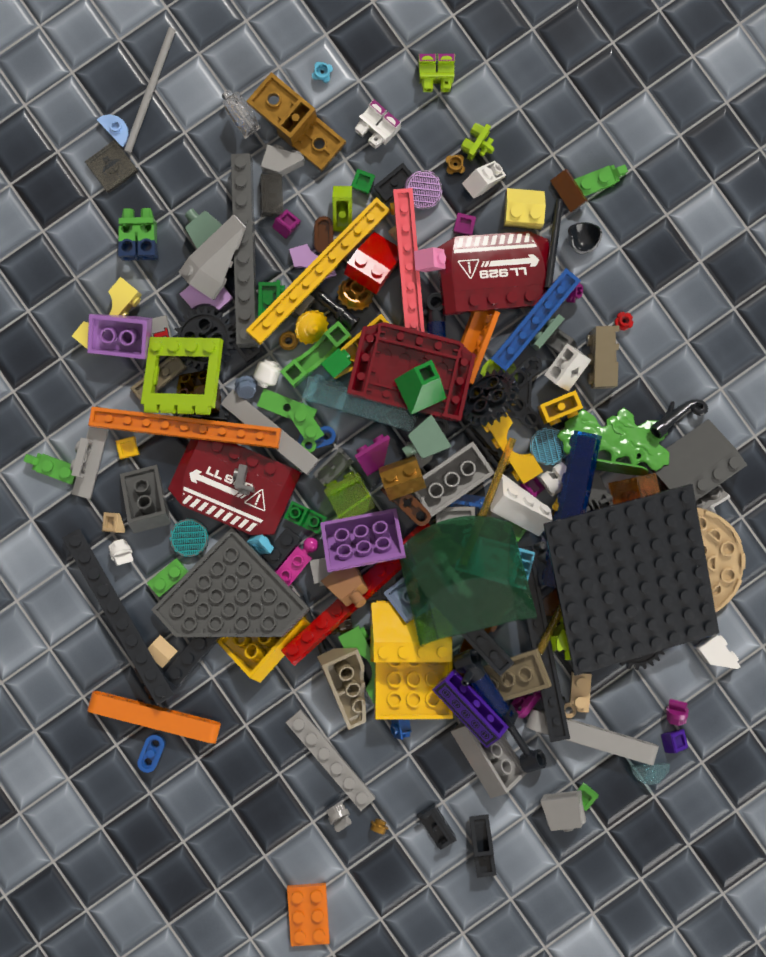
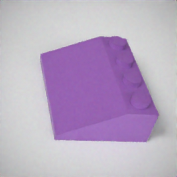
[320,508,406,572]

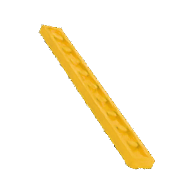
[246,197,390,345]

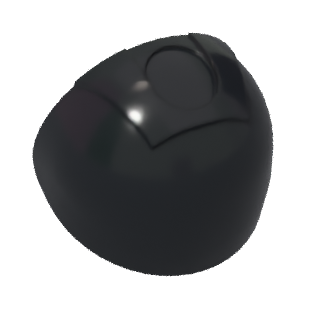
[568,222,602,254]

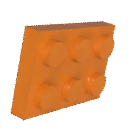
[287,883,330,946]

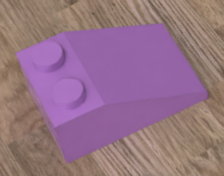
[87,314,152,359]

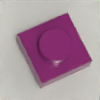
[453,213,476,236]

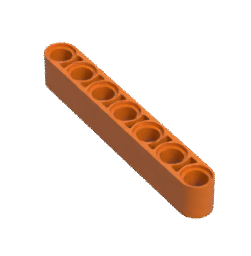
[87,691,221,743]

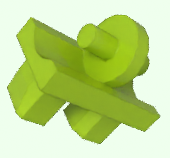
[460,123,494,161]

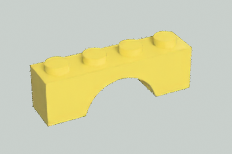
[72,277,142,349]

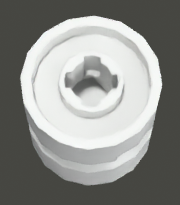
[539,462,575,497]

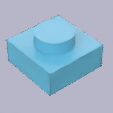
[247,535,274,555]

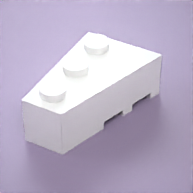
[489,473,552,536]

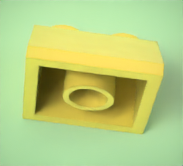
[503,188,546,230]

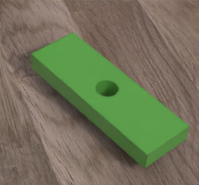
[257,388,317,420]

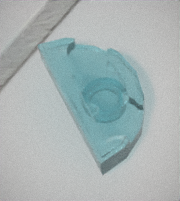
[630,763,670,785]

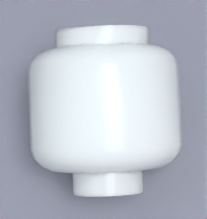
[253,358,281,388]

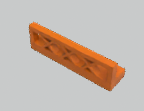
[460,310,500,384]

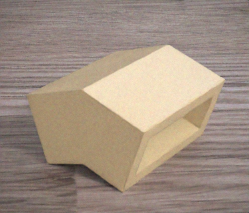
[148,635,178,668]

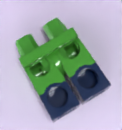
[118,208,159,261]

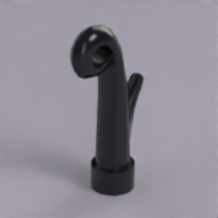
[650,399,708,439]

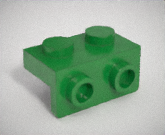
[258,280,285,317]

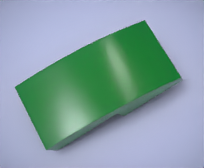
[284,501,329,535]

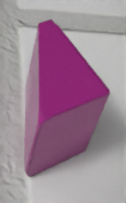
[272,209,301,238]
[519,477,545,497]

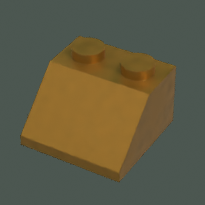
[379,455,427,501]

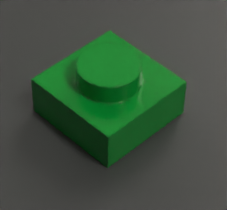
[351,169,375,195]

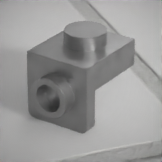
[233,464,255,495]

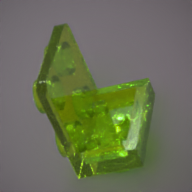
[324,471,375,519]

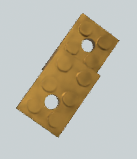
[246,72,346,172]

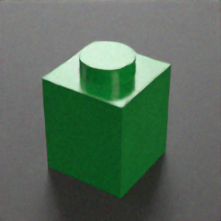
[320,348,352,379]

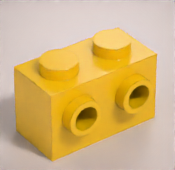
[537,390,583,426]

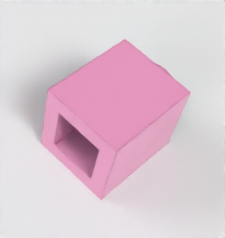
[414,247,446,272]

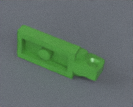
[574,165,628,196]
[23,453,76,485]

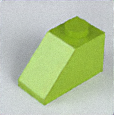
[332,186,352,231]

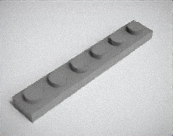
[286,709,376,811]

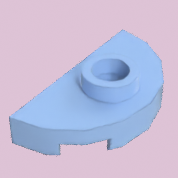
[97,114,129,149]

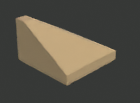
[102,512,125,533]

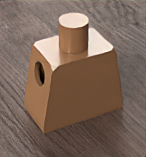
[321,567,368,608]

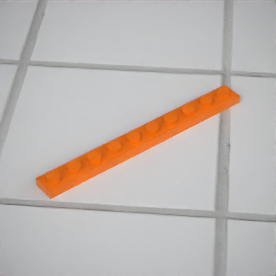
[88,407,282,449]

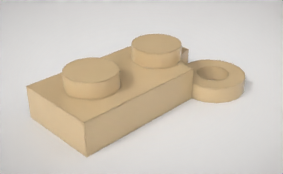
[564,672,592,718]

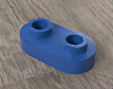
[298,426,336,449]
[138,734,165,773]

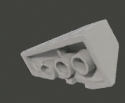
[179,215,246,300]

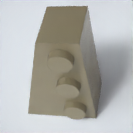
[586,325,619,389]

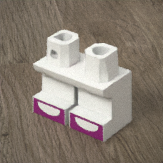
[355,99,401,149]

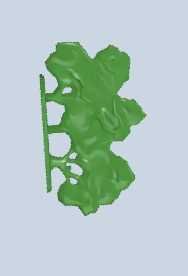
[557,407,669,476]

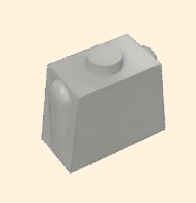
[540,790,586,832]

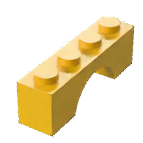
[481,412,543,484]

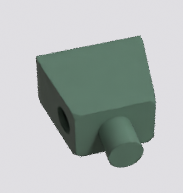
[185,208,222,249]
[402,415,451,459]

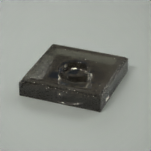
[85,140,138,194]

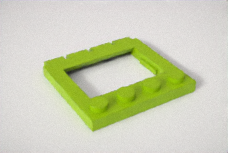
[141,337,224,415]

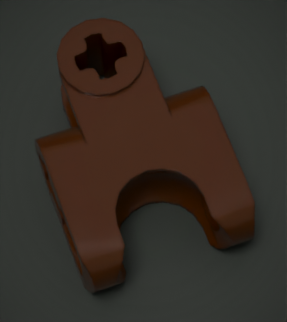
[380,487,431,526]

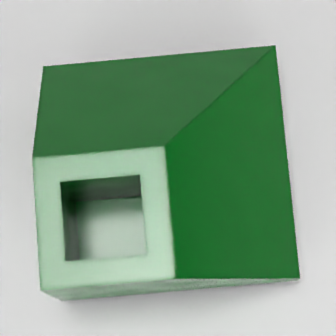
[394,360,446,415]

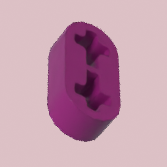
[511,690,541,719]

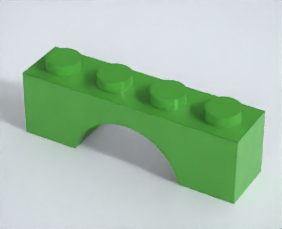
[280,321,352,388]
[338,624,375,706]

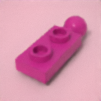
[276,537,318,586]

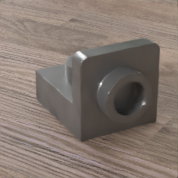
[545,328,577,354]

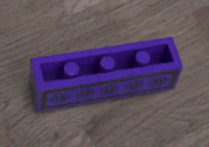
[432,669,509,748]

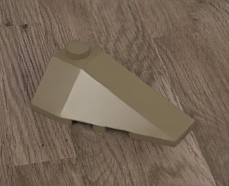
[317,648,366,730]

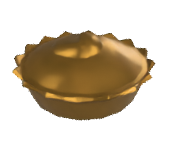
[337,278,374,311]

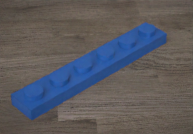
[490,268,581,371]

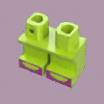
[418,54,455,92]

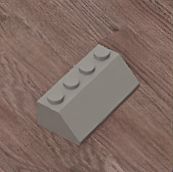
[413,441,495,517]
[451,722,527,798]

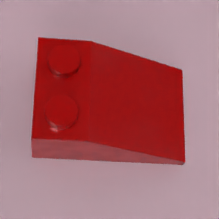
[344,232,399,294]

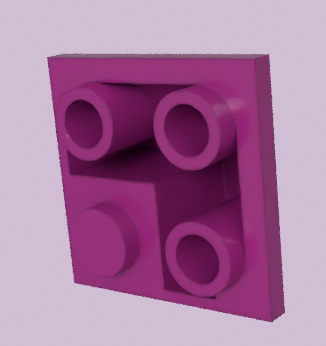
[355,434,390,477]

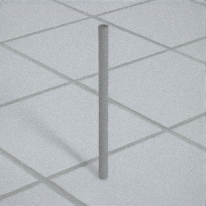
[124,27,176,154]

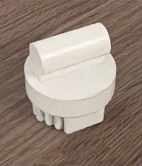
[108,539,133,566]

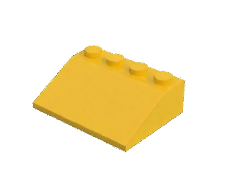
[370,603,452,662]
[217,617,310,683]

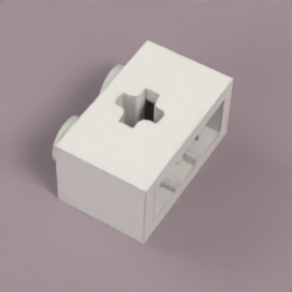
[545,343,591,391]

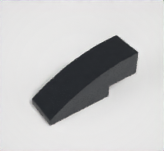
[469,814,497,878]

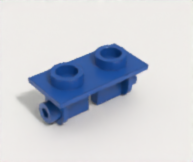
[447,494,486,516]
[390,719,412,740]

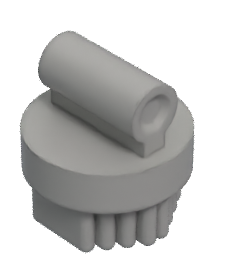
[327,803,351,832]

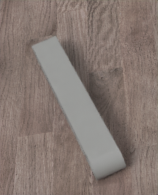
[526,708,659,765]

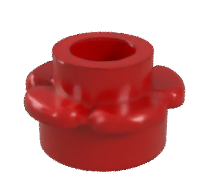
[615,312,634,331]

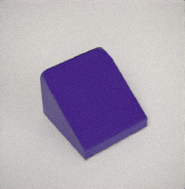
[661,729,688,754]

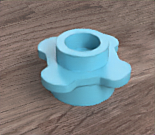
[312,62,333,83]

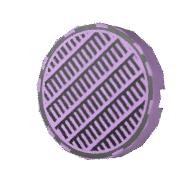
[404,170,442,209]

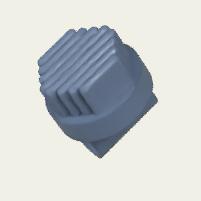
[235,375,257,400]

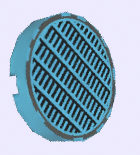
[529,428,566,466]

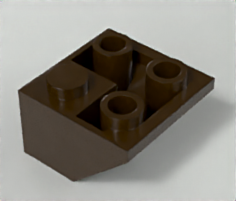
[176,370,221,414]

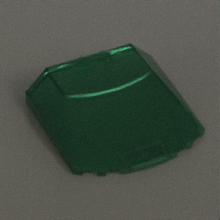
[400,516,537,647]

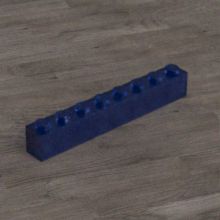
[542,430,602,588]

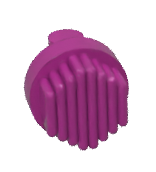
[666,699,689,726]

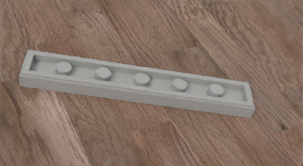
[221,389,320,475]

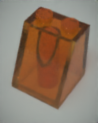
[608,473,660,504]

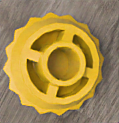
[295,310,329,345]

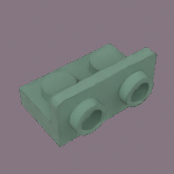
[529,314,565,351]

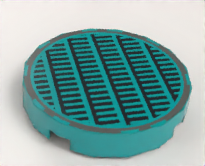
[170,519,209,557]

